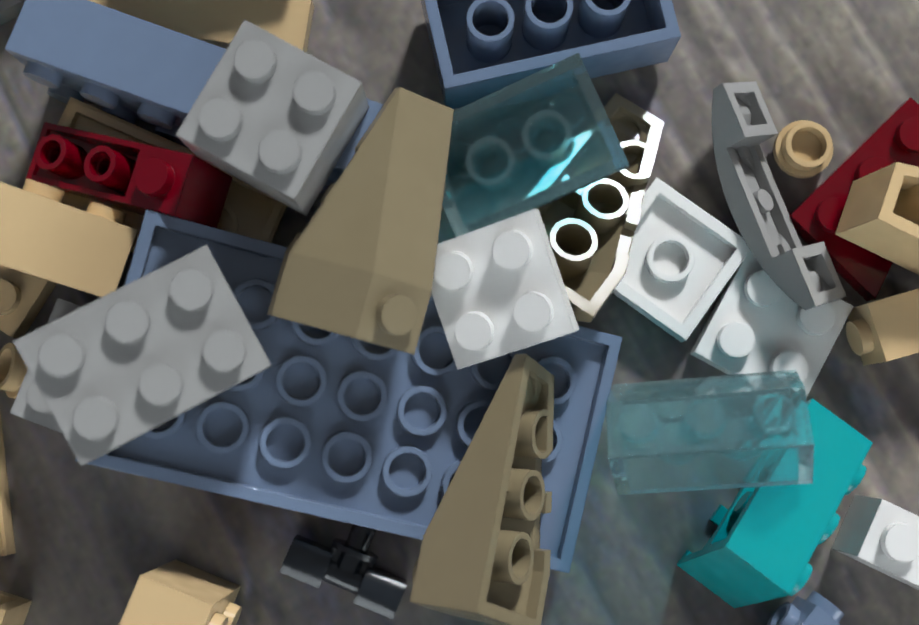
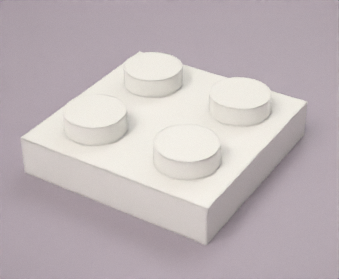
[613,177,750,342]
[431,209,579,370]
[690,251,854,410]

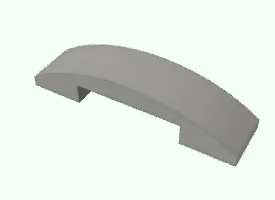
[712,81,847,310]

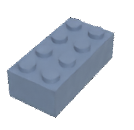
[421,0,681,109]

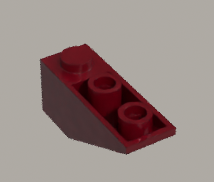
[26,122,233,228]

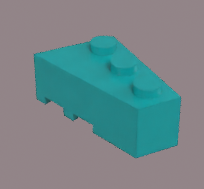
[676,398,873,609]

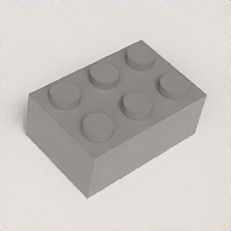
[13,245,272,466]

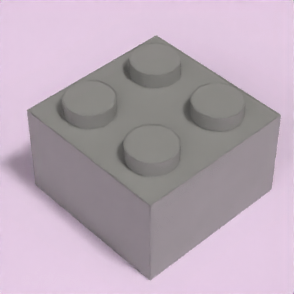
[176,19,369,216]

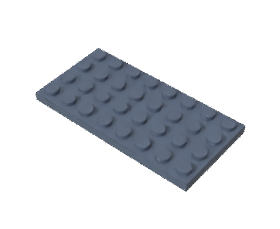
[75,210,623,573]

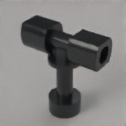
[280,524,407,620]

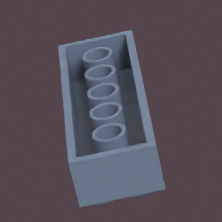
[5,0,383,194]

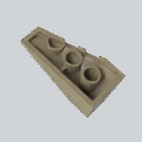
[267,87,454,354]
[516,93,664,322]
[409,354,554,625]

